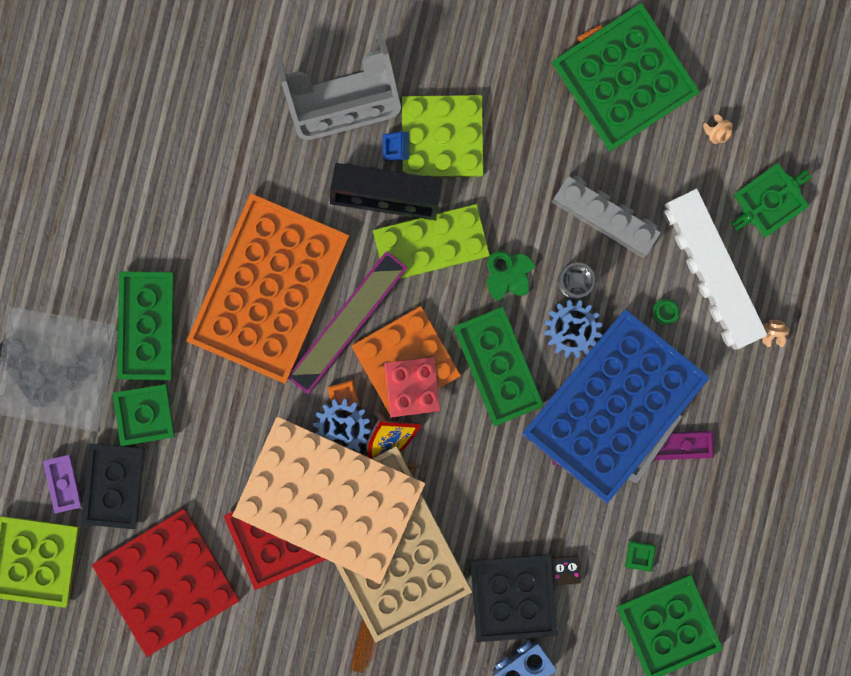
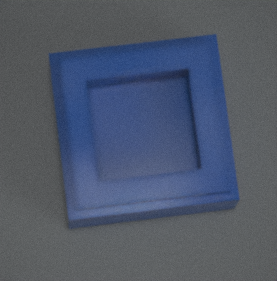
[383,131,409,162]

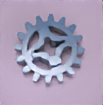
[543,300,603,358]
[313,398,372,452]

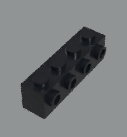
[330,163,442,221]

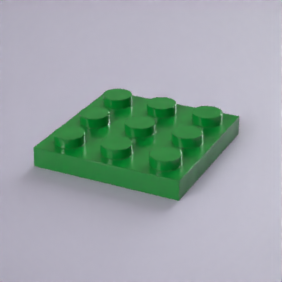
[615,574,723,676]

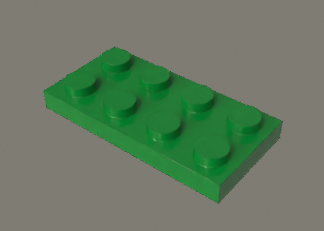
[117,271,175,380]
[453,307,544,427]

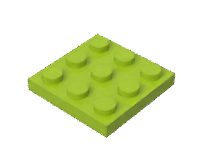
[402,95,483,177]
[0,515,80,608]

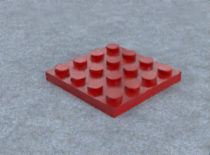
[92,508,240,657]

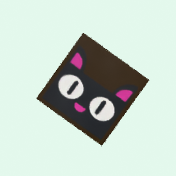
[552,555,581,586]

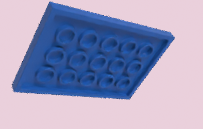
[522,309,710,504]

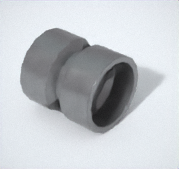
[557,262,596,299]

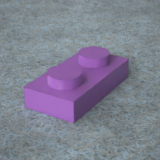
[43,454,83,514]

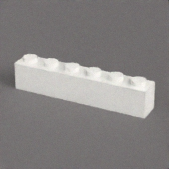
[663,189,767,350]

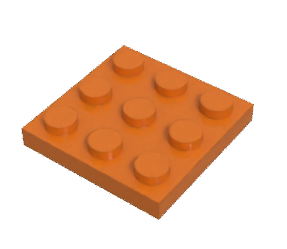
[351,306,461,414]

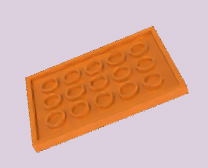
[186,193,350,384]

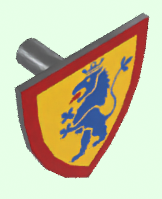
[366,412,422,459]

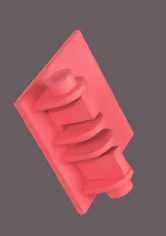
[384,357,440,417]

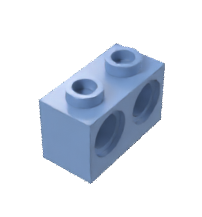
[492,640,557,676]

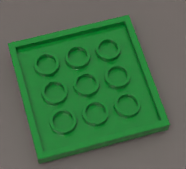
[551,3,700,153]

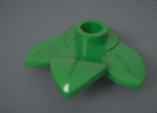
[486,251,535,301]

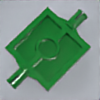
[731,163,812,238]

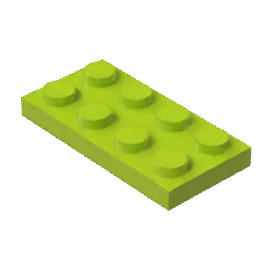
[373,204,490,279]

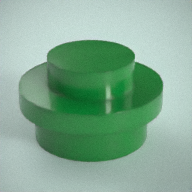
[652,299,680,326]

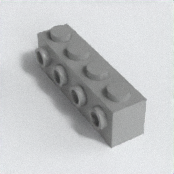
[551,175,661,258]

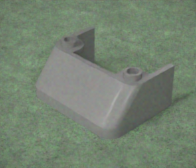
[275,27,401,140]

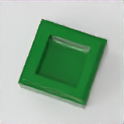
[624,540,656,572]

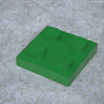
[112,384,176,446]

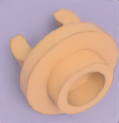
[703,114,733,144]
[762,320,790,347]

